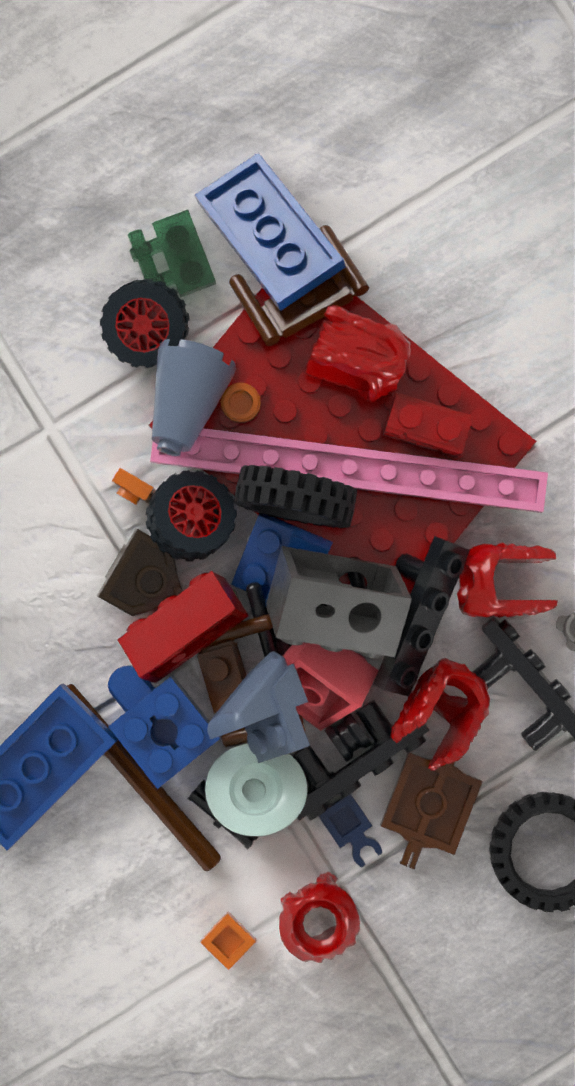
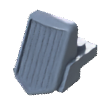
[207,651,310,763]

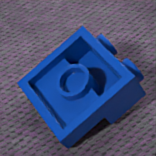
[231,514,333,606]

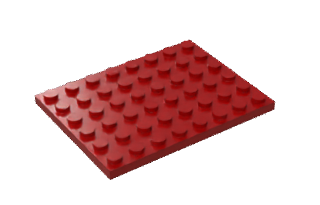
[148,288,536,594]

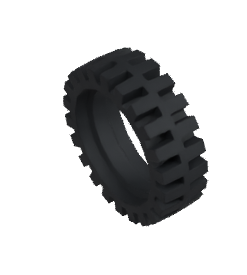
[234,465,357,528]
[489,792,575,912]

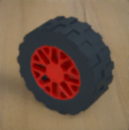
[100,279,190,368]
[145,470,237,562]

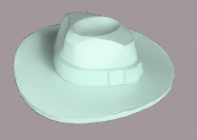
[205,744,307,837]

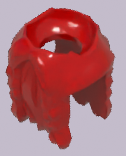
[305,305,411,403]
[457,542,558,618]
[391,658,490,771]
[279,871,360,963]

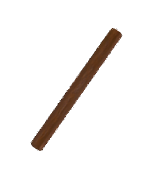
[67,684,221,871]

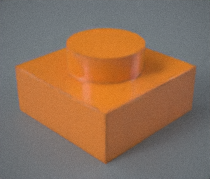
[112,468,156,505]
[200,911,256,970]

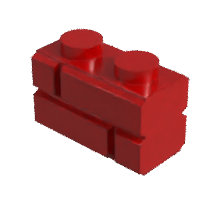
[383,393,473,458]

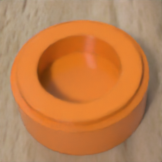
[221,383,261,423]

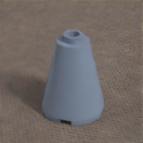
[152,339,236,456]

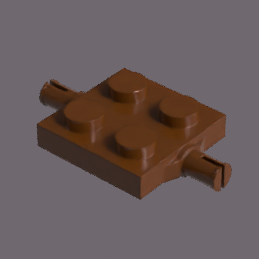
[380,752,483,869]

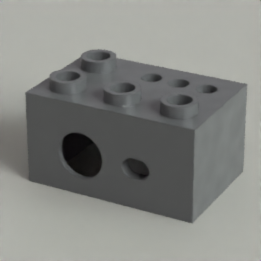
[266,546,412,658]

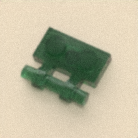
[127,209,216,298]

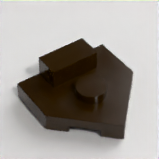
[97,528,183,616]

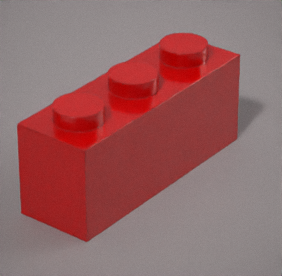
[117,571,249,684]

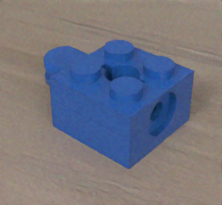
[108,665,221,789]

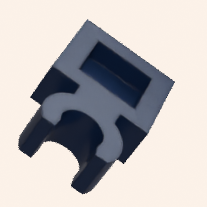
[318,794,382,867]

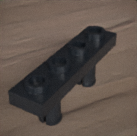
[373,536,470,697]
[472,616,575,751]
[292,700,430,821]

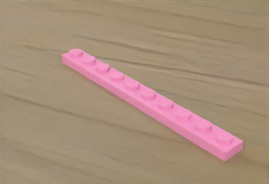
[150,428,548,513]

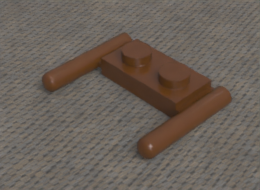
[229,225,369,346]
[197,614,304,748]

